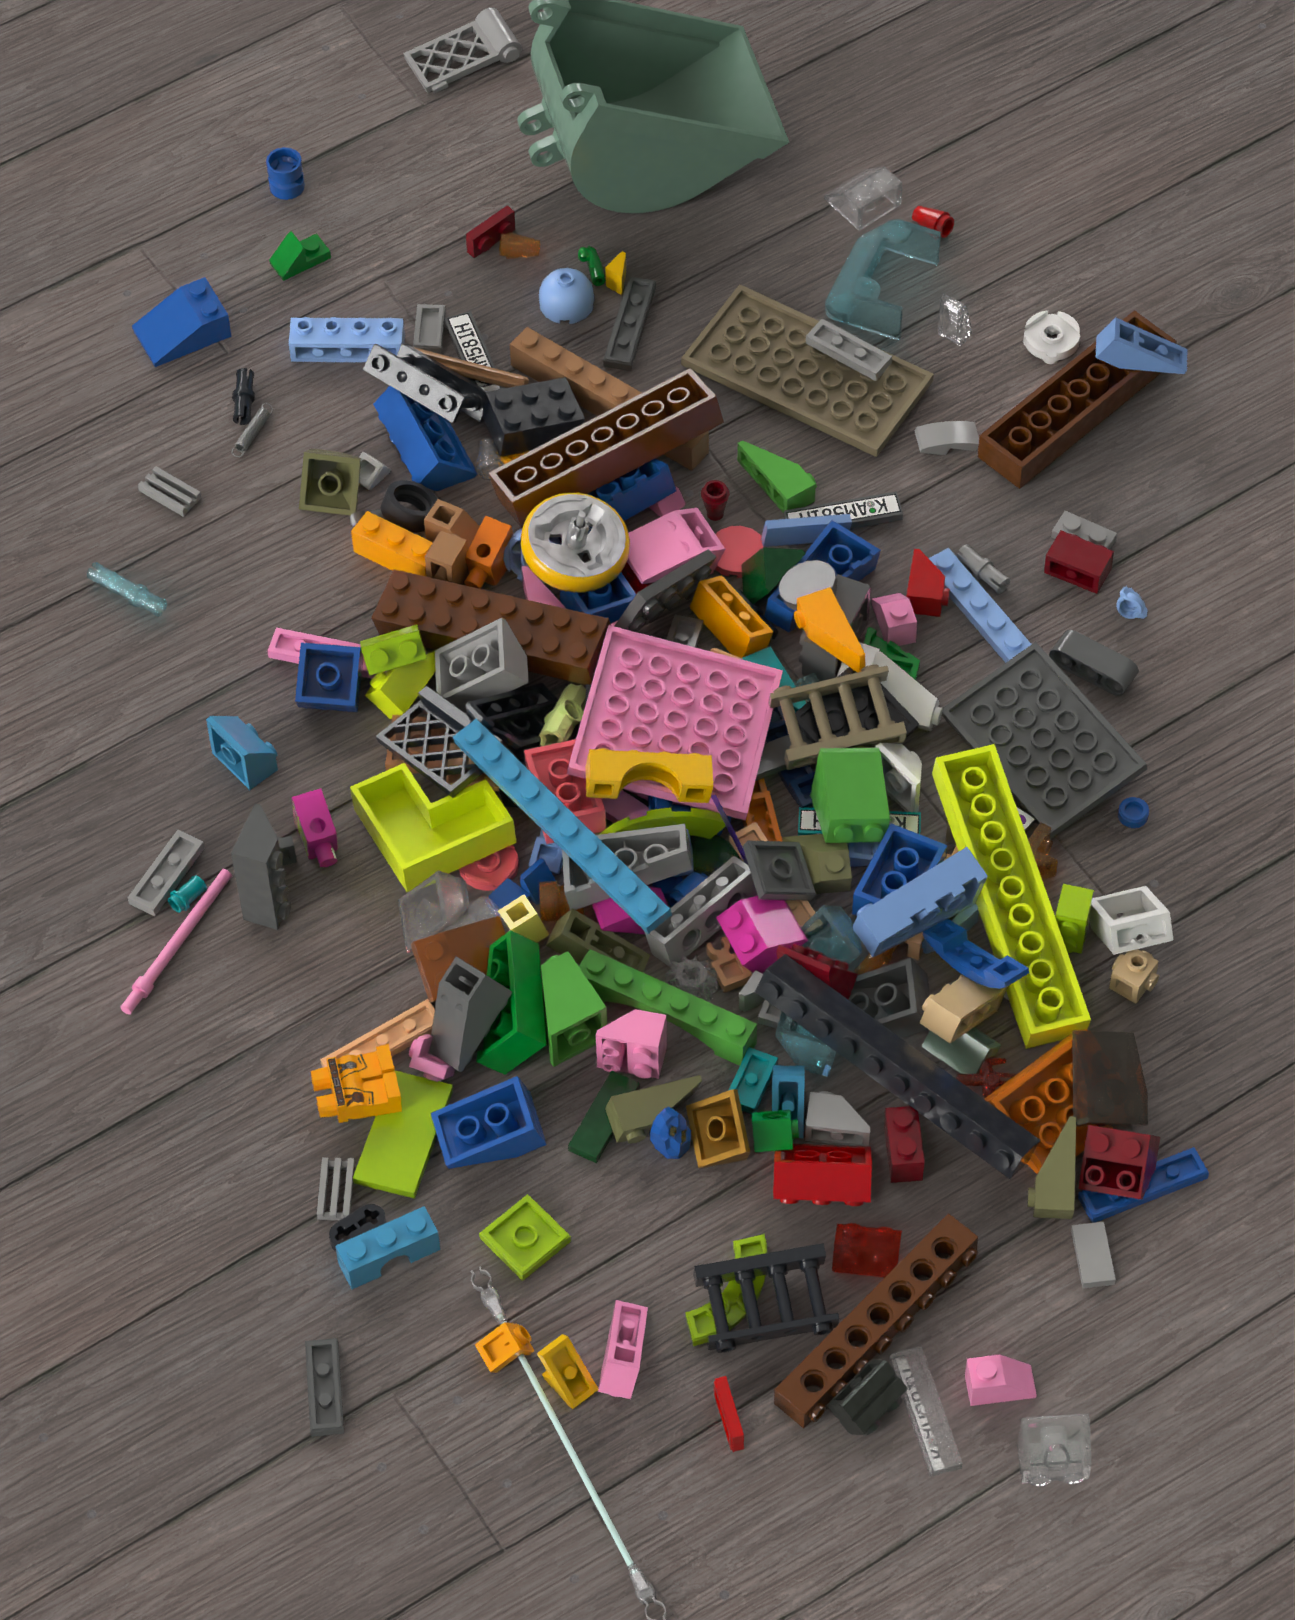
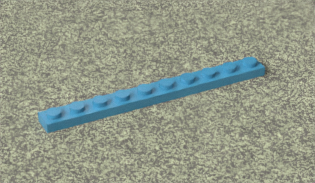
[453,719,672,934]

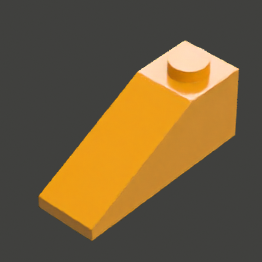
[794,587,865,672]

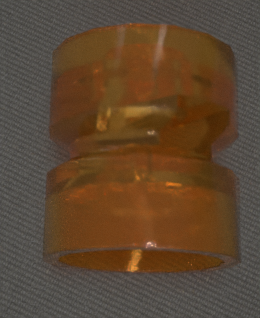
[539,881,584,922]

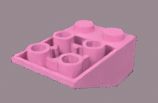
[627,508,725,584]

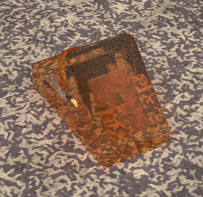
[1028,822,1058,879]

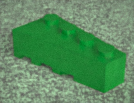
[476,930,547,1075]

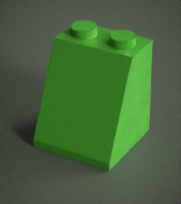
[810,748,890,843]
[541,951,607,1067]

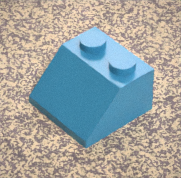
[206,716,278,790]

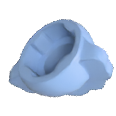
[1116,586,1148,619]

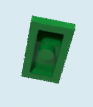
[269,231,331,281]

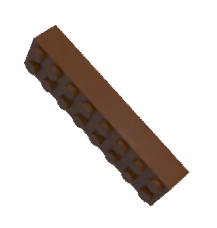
[978,310,1177,489]
[488,368,724,528]
[371,569,611,685]

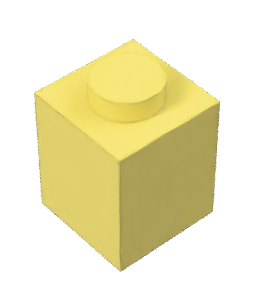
[498,895,549,943]

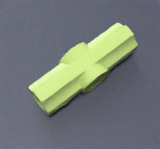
[539,683,586,746]

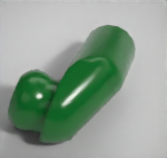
[578,246,606,286]

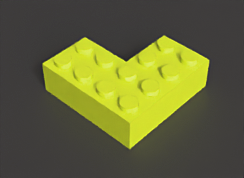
[350,763,517,892]

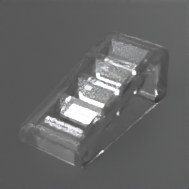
[938,294,972,346]

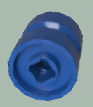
[266,147,305,200]

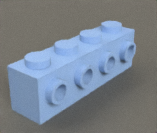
[289,317,405,362]

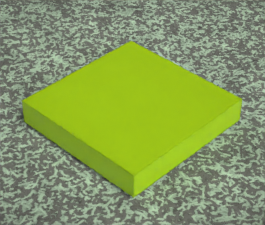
[479,1194,571,1281]

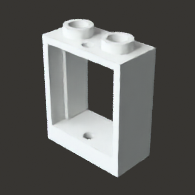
[1090,886,1173,955]

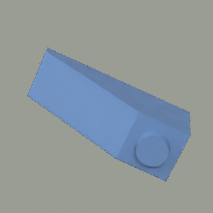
[1096,317,1187,374]

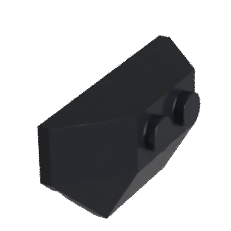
[465,683,558,751]

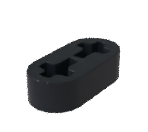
[329,1204,386,1251]

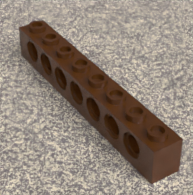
[774,1213,978,1428]

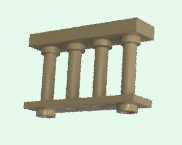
[768,664,907,770]

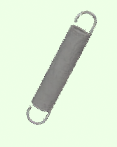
[232,403,273,457]

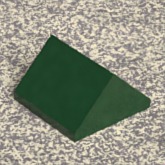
[741,547,806,604]

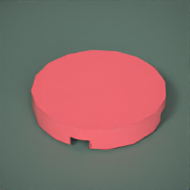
[715,526,763,578]
[459,845,519,891]

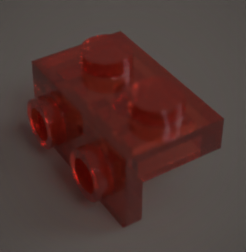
[832,1223,902,1278]

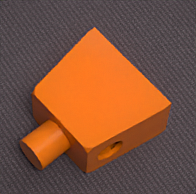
[464,516,513,589]

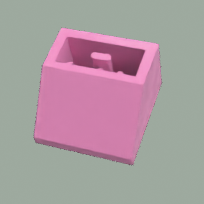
[596,1009,667,1079]

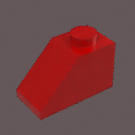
[906,549,950,617]

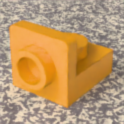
[475,1322,534,1373]

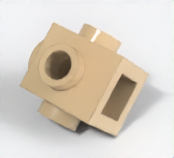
[1109,949,1159,1004]

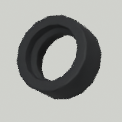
[380,480,437,533]

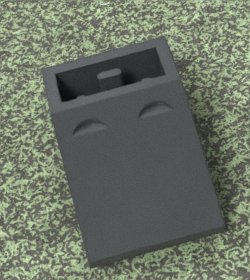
[429,956,512,1072]

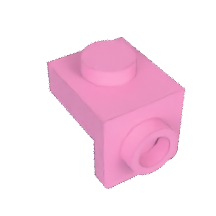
[409,1034,455,1082]

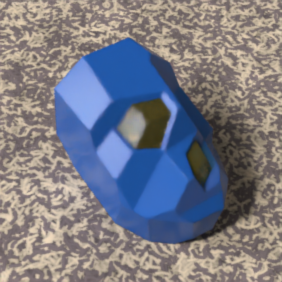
[650,1107,691,1159]

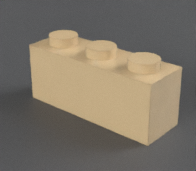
[920,974,1008,1043]

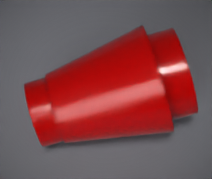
[912,206,954,238]

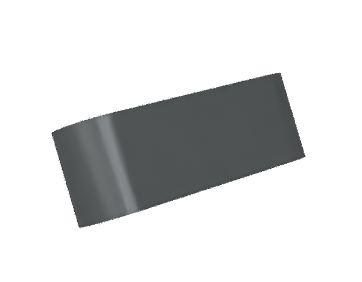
[1049,630,1139,696]

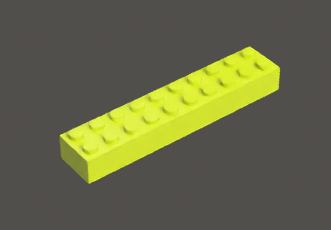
[932,744,1091,1049]

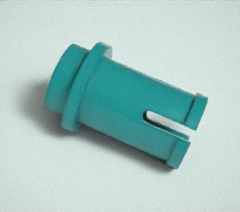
[168,875,207,913]

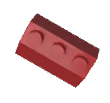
[773,1144,872,1206]

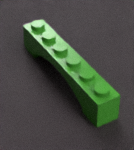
[579,949,757,1066]

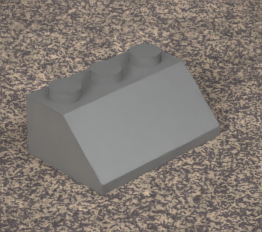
[435,618,529,713]

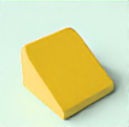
[605,251,626,295]

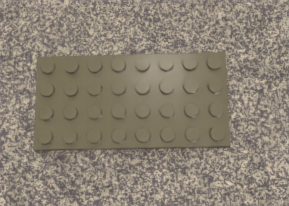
[681,284,934,457]

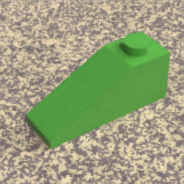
[737,440,817,513]

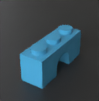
[335,1206,440,1289]

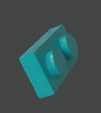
[728,1047,778,1114]

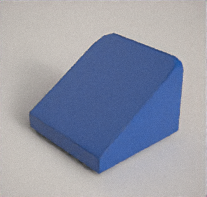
[520,858,557,905]

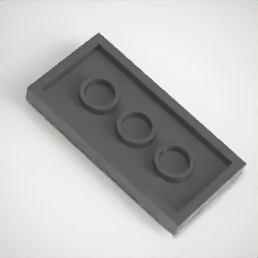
[615,549,716,632]

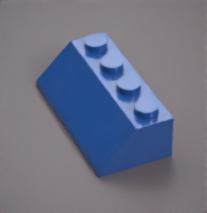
[373,386,478,491]

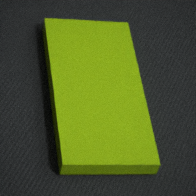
[353,1070,453,1199]

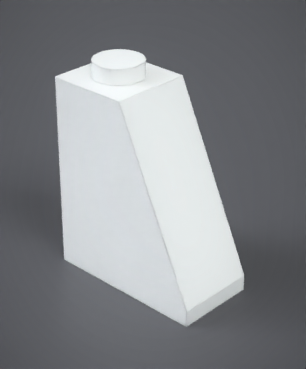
[872,651,943,731]

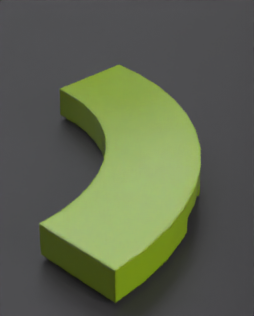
[599,808,728,839]
[685,1234,767,1346]

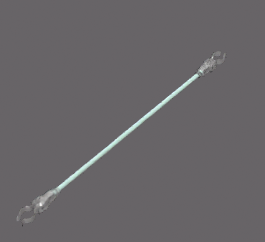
[471,1267,666,1620]

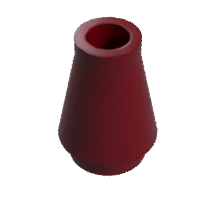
[701,480,730,521]

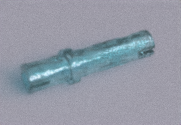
[87,562,167,617]

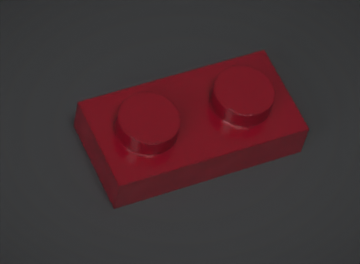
[466,206,516,258]

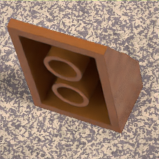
[411,915,506,1003]

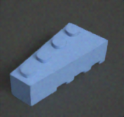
[852,847,988,957]

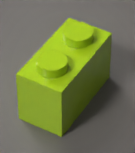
[360,624,427,676]
[1055,884,1094,954]

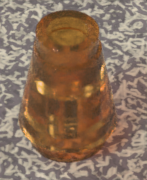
[499,232,540,259]

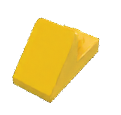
[537,1334,599,1409]

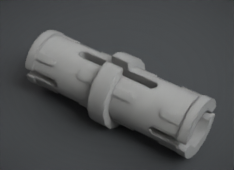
[956,544,1011,594]

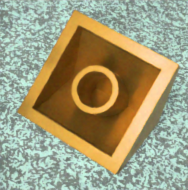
[686,1089,750,1168]

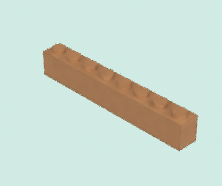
[510,327,709,471]

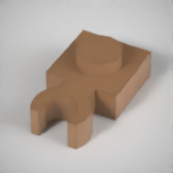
[707,936,752,993]

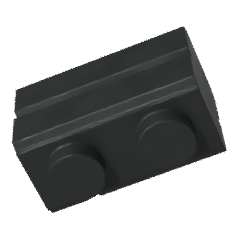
[827,1359,907,1435]

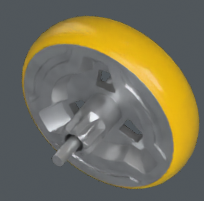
[521,493,630,592]

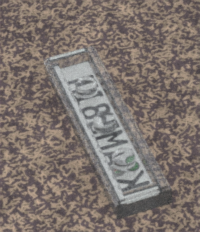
[889,1346,963,1477]

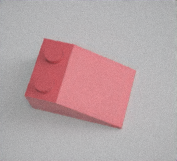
[524,739,606,844]

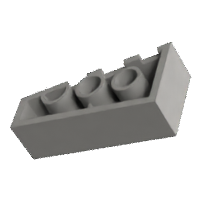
[562,824,692,910]

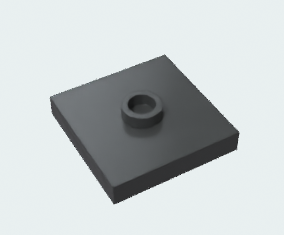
[743,840,816,901]

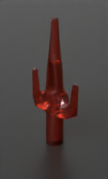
[956,1058,1016,1098]

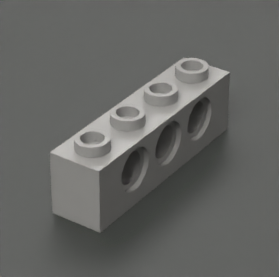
[644,856,758,969]

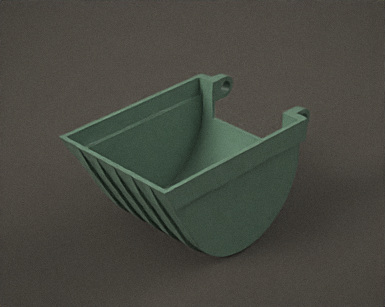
[517,0,789,213]

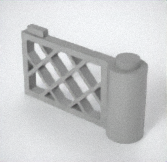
[403,8,522,94]

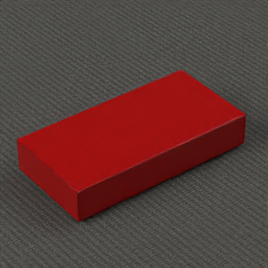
[714,1376,744,1452]

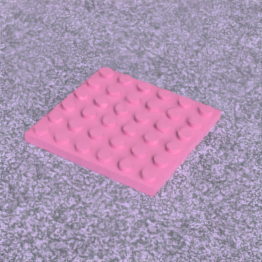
[567,625,783,820]

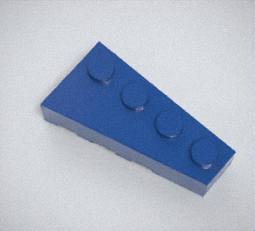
[558,459,677,542]
[764,520,881,633]

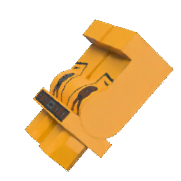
[311,1044,402,1123]

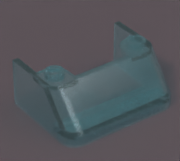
[825,219,941,340]

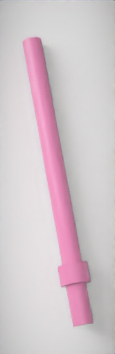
[120,869,232,1015]

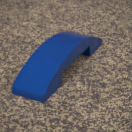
[923,919,1029,989]

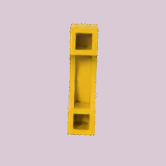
[585,748,713,803]

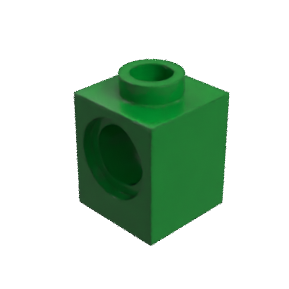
[752,1110,799,1152]

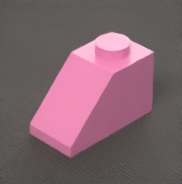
[871,593,917,646]
[965,1355,1037,1406]

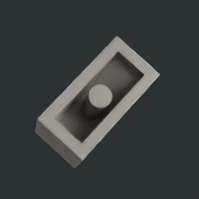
[805,1091,870,1146]

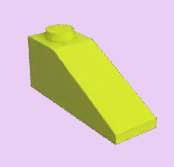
[365,650,436,719]

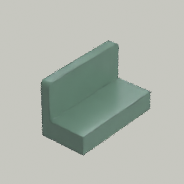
[922,1027,1001,1080]

